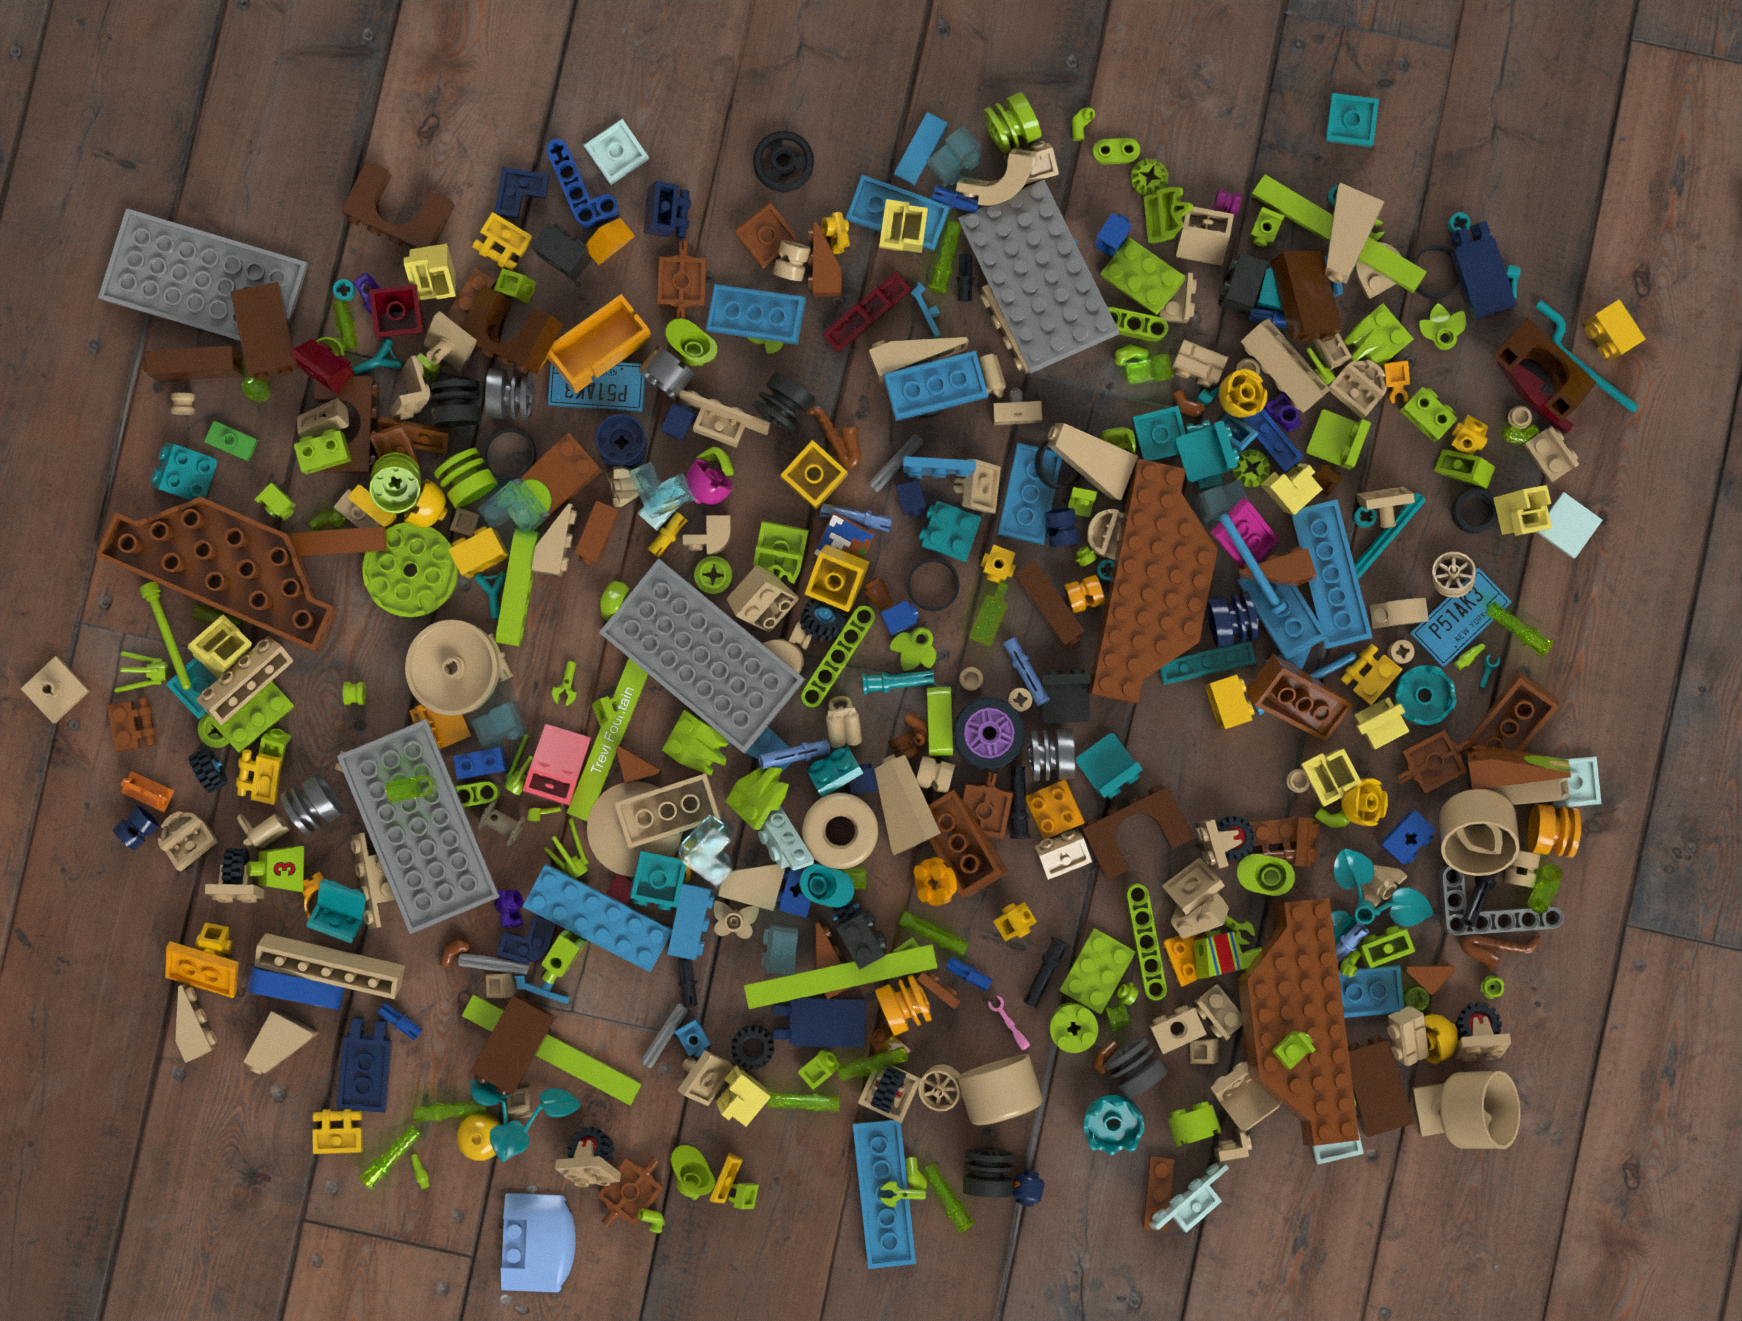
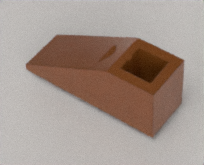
[808,222,842,297]
[1239,547,1317,587]
[816,921,850,999]

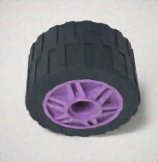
[952,697,1025,769]

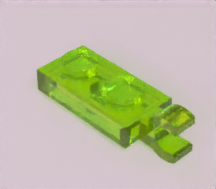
[969,582,1009,647]

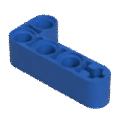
[546,139,620,229]
[245,964,345,1009]

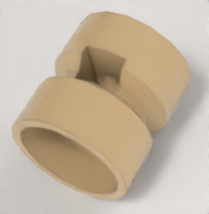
[773,240,811,281]
[916,756,955,794]
[1503,851,1541,888]

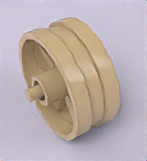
[1432,552,1476,598]
[918,1064,962,1111]

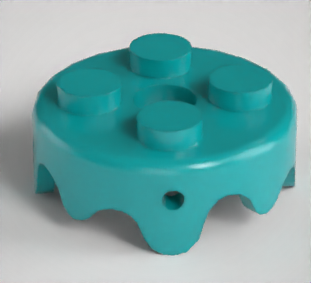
[1394,665,1457,725]
[1083,1095,1144,1155]

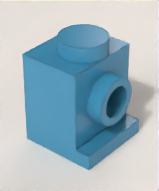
[675,1018,711,1058]

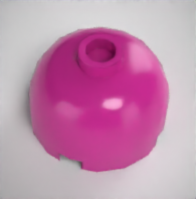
[685,459,733,504]

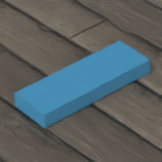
[894,112,948,186]

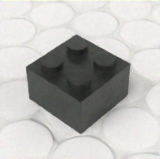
[531,223,591,282]
[1218,253,1268,315]

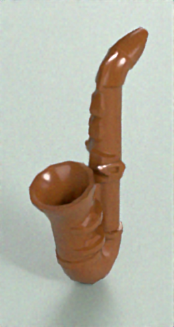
[801,406,861,469]
[1460,934,1541,971]

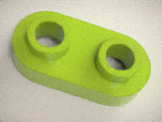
[1092,138,1140,165]

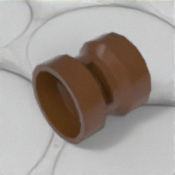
[888,731,919,759]

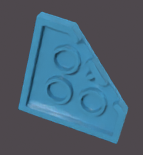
[903,456,976,479]

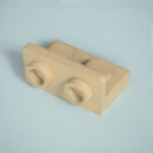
[1004,141,1059,184]
[1159,272,1197,323]
[1523,426,1579,483]
[1034,829,1092,880]
[1194,983,1243,1040]
[1213,1128,1252,1162]

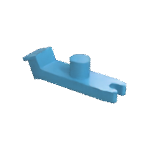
[910,282,941,339]
[514,975,570,1004]

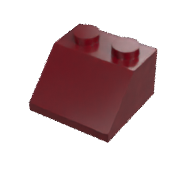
[369,284,426,338]
[290,339,354,395]

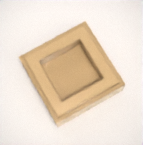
[450,508,481,537]

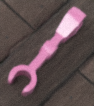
[988,995,1030,1050]

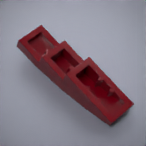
[823,271,913,352]
[1498,362,1574,435]

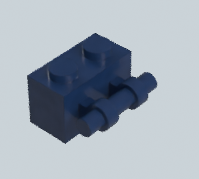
[643,181,691,238]

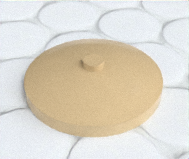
[405,620,500,715]
[587,781,683,877]

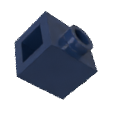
[661,403,695,442]
[896,479,926,518]
[850,763,879,795]

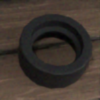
[1451,488,1498,534]

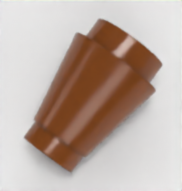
[863,576,894,612]

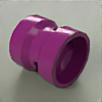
[1213,189,1242,217]

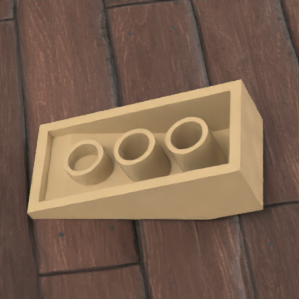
[869,337,968,384]
[614,773,722,849]

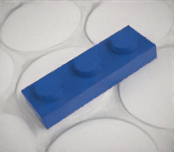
[1239,408,1304,473]

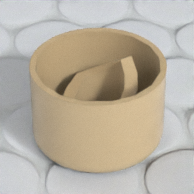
[1439,789,1519,876]
[802,793,878,869]
[957,1054,1043,1125]
[1439,1071,1520,1149]

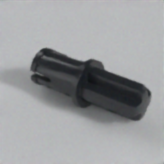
[956,254,975,302]
[678,958,698,1007]

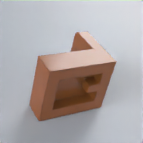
[870,1023,911,1066]

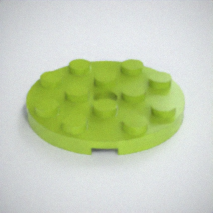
[362,522,459,618]

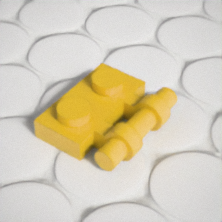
[472,212,534,271]
[1340,644,1403,706]
[235,749,282,805]
[312,1109,363,1154]

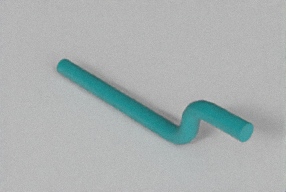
[1535,300,1639,413]

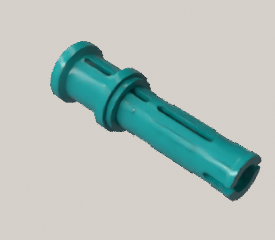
[861,670,935,695]

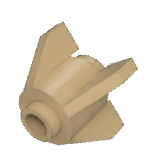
[606,466,647,508]
[1361,865,1407,907]

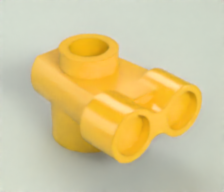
[821,212,850,254]

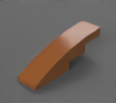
[291,527,387,557]

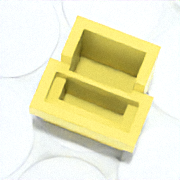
[879,199,928,253]
[404,243,456,300]
[1260,463,1323,515]
[1493,485,1552,536]
[188,614,252,679]
[1353,697,1410,749]
[1301,748,1362,807]
[716,1064,771,1127]

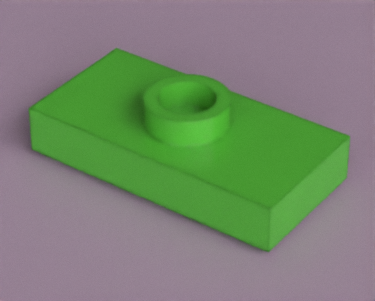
[204,421,259,462]

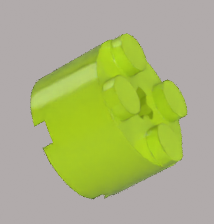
[1048,1002,1098,1053]
[1167,1101,1222,1147]

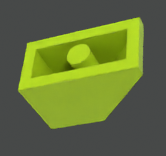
[1434,449,1495,489]

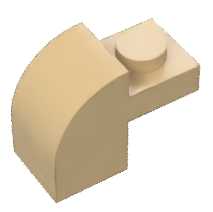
[683,515,732,556]
[1370,598,1429,629]

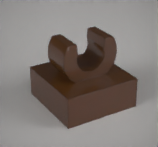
[1313,463,1342,496]

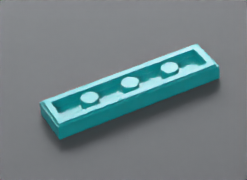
[1159,640,1256,685]

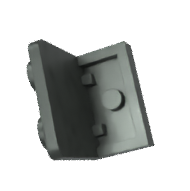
[1041,669,1091,723]
[836,906,887,970]

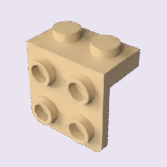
[390,356,430,420]
[1210,1061,1280,1132]

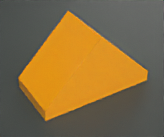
[585,218,635,266]

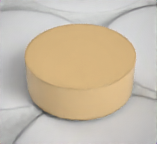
[959,667,983,691]

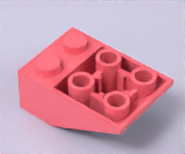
[523,724,591,806]

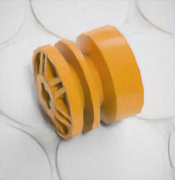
[1527,804,1581,858]
[875,974,932,1036]

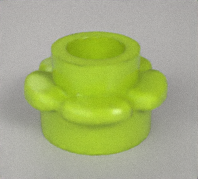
[1075,546,1097,567]
[1480,975,1504,999]
[1117,982,1138,1005]

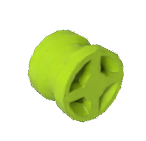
[343,682,366,705]

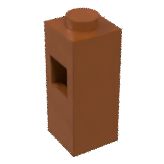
[574,501,620,566]

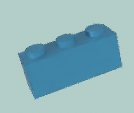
[667,883,715,960]

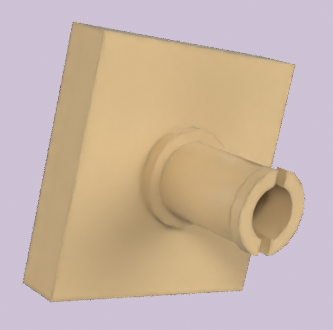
[424,311,477,373]
[954,459,1001,514]
[1356,487,1415,528]
[21,656,90,723]
[1162,857,1225,915]
[678,1050,734,1106]
[1412,1082,1445,1137]

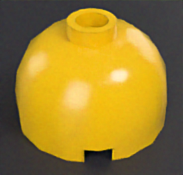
[1218,369,1267,418]
[404,479,448,528]
[1341,778,1388,826]
[1424,1014,1458,1064]
[456,1112,501,1161]

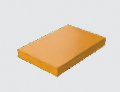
[165,941,238,998]

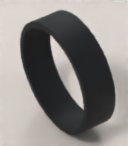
[1412,245,1461,299]
[482,428,536,481]
[1035,440,1084,489]
[907,558,960,611]

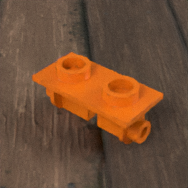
[121,771,174,812]

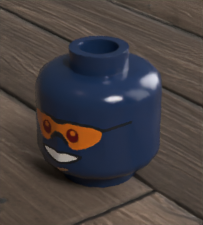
[1012,1170,1045,1207]

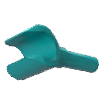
[1506,265,1521,299]
[1196,384,1221,406]
[1479,654,1500,688]

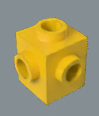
[1451,414,1488,455]
[980,545,1016,583]
[993,901,1037,942]
[195,922,232,958]

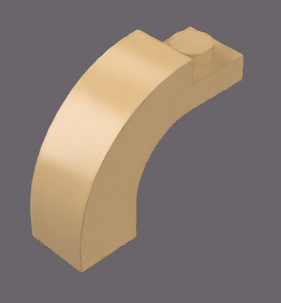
[956,148,1037,205]

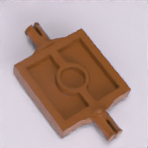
[657,241,707,319]
[1396,729,1473,794]
[962,770,1013,839]
[597,1156,665,1227]

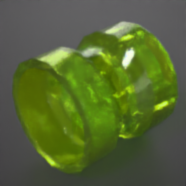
[242,377,271,403]

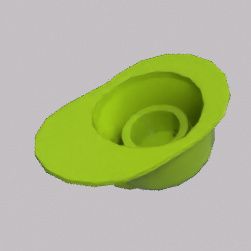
[665,318,717,366]
[1237,854,1295,896]
[671,1145,715,1200]

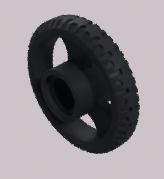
[753,131,814,192]

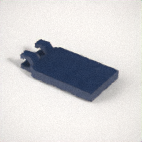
[1450,221,1517,320]
[774,998,865,1048]
[337,1016,392,1113]

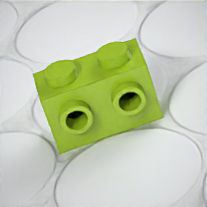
[1399,387,1458,442]
[294,429,352,475]
[1357,925,1415,968]

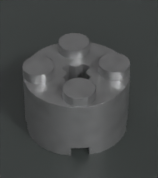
[638,345,695,400]

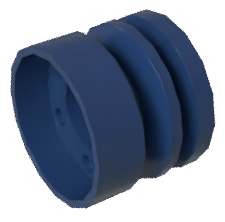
[595,414,647,469]
[1206,591,1259,648]

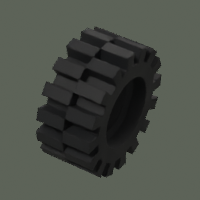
[731,1025,775,1070]

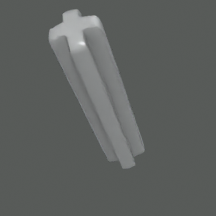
[869,434,923,492]
[458,953,529,975]
[641,1003,689,1068]

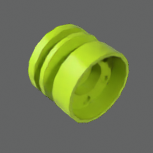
[983,92,1042,155]
[434,448,498,509]
[369,452,421,513]

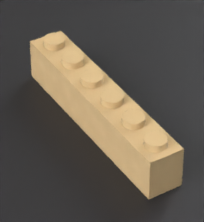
[254,933,405,999]

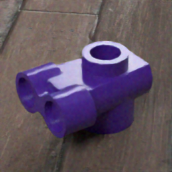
[353,272,380,314]
[1264,392,1302,433]
[494,889,524,928]

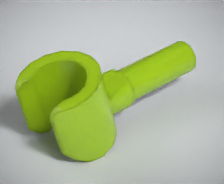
[527,805,561,821]

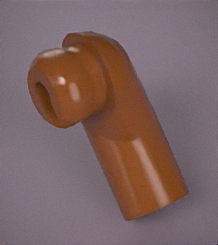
[1172,389,1205,417]
[903,711,929,746]

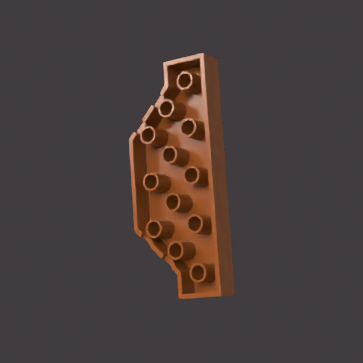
[1087,459,1218,703]
[96,497,339,652]
[1238,898,1359,1146]

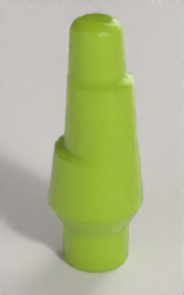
[1454,643,1485,670]
[411,1154,430,1190]

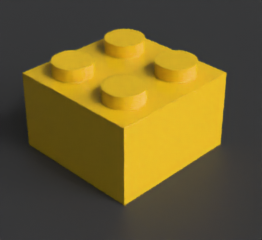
[1583,299,1645,362]
[780,440,848,510]
[448,526,510,579]
[805,544,870,612]
[1204,675,1254,730]

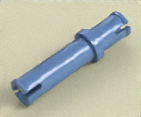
[820,502,893,532]
[1003,637,1050,706]
[758,739,830,769]

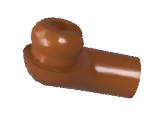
[439,938,470,968]
[1093,1039,1120,1075]

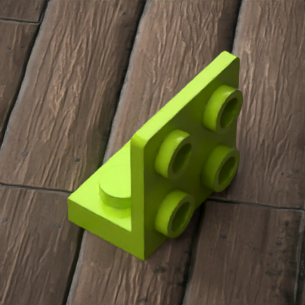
[1306,409,1371,470]

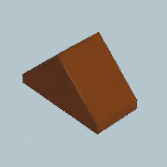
[616,746,662,783]
[1402,965,1455,995]

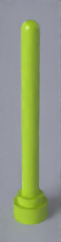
[139,582,191,690]

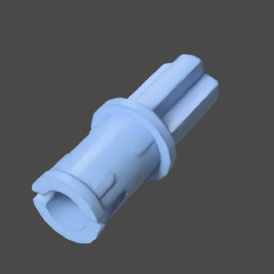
[1336,922,1369,963]

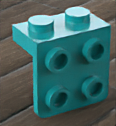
[1175,421,1239,482]
[150,442,217,500]
[1075,733,1143,799]
[307,879,366,944]

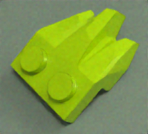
[1144,187,1193,244]
[1343,304,1414,367]
[753,520,809,584]
[662,710,729,776]
[725,767,789,830]

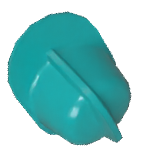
[799,864,854,908]

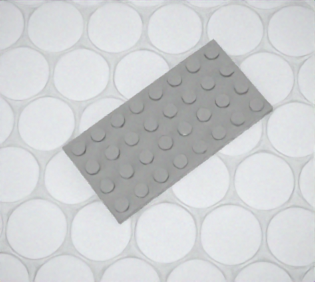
[958,180,1119,373]
[98,208,308,342]
[599,559,806,753]
[337,719,500,934]

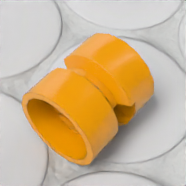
[1064,575,1105,614]

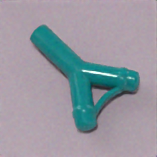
[353,338,403,376]
[474,570,507,619]

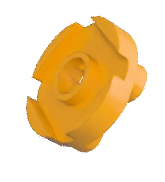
[913,857,957,906]

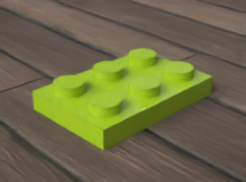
[1100,237,1186,316]
[207,681,294,754]
[1059,928,1136,1014]

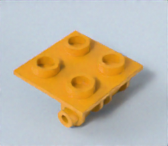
[409,704,471,749]
[1026,780,1085,840]
[1163,932,1207,987]

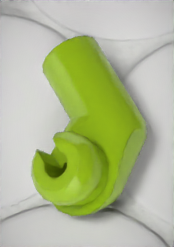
[1071,107,1095,141]
[1114,344,1149,366]
[1314,807,1350,829]
[1340,950,1361,977]
[905,1157,927,1190]
[638,1208,665,1233]

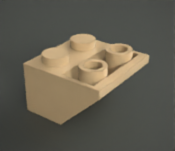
[1175,207,1234,266]
[727,565,799,633]

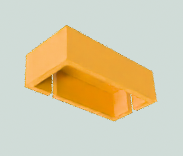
[547,294,652,394]

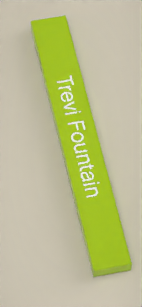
[567,658,649,822]

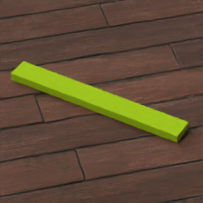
[1252,174,1427,293]
[744,944,938,1009]
[462,994,642,1106]

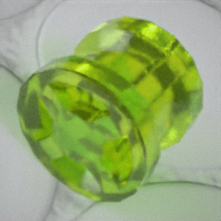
[1403,986,1430,1011]
[1105,1003,1131,1031]

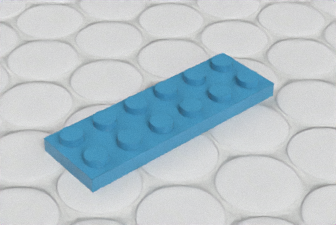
[1291,499,1373,650]
[523,863,673,972]
[853,1119,916,1269]

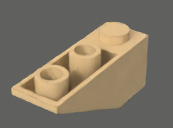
[531,504,577,576]
[175,984,217,1063]

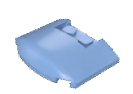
[501,1193,576,1292]

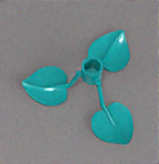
[1331,848,1433,946]
[469,1079,581,1163]

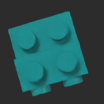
[919,501,981,562]
[629,851,687,911]

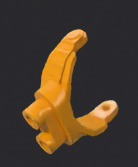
[302,872,328,919]

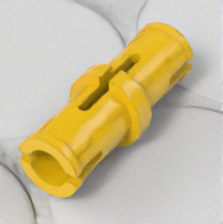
[647,512,688,558]

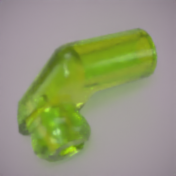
[1502,424,1539,445]
[308,509,345,531]

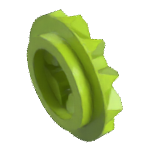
[1131,158,1169,196]
[1232,449,1271,487]
[694,556,733,594]
[198,713,230,748]

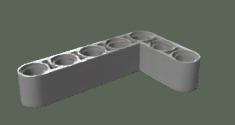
[1438,865,1564,935]

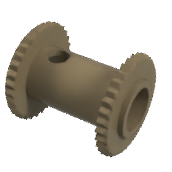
[478,800,526,846]

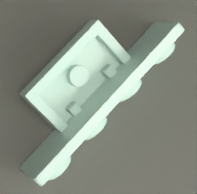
[758,806,814,870]
[1149,1163,1229,1233]

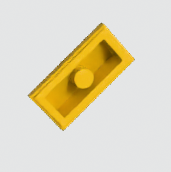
[348,484,397,527]
[709,1153,743,1203]

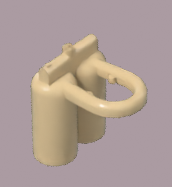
[978,354,1006,399]
[826,696,862,748]
[237,814,290,849]

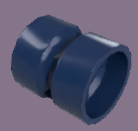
[1044,508,1079,547]
[113,805,160,851]

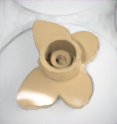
[713,900,759,939]

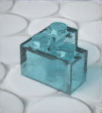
[926,125,982,187]
[629,462,696,519]
[477,478,550,533]
[1193,479,1249,527]
[471,701,529,749]
[678,814,733,887]
[761,923,800,975]

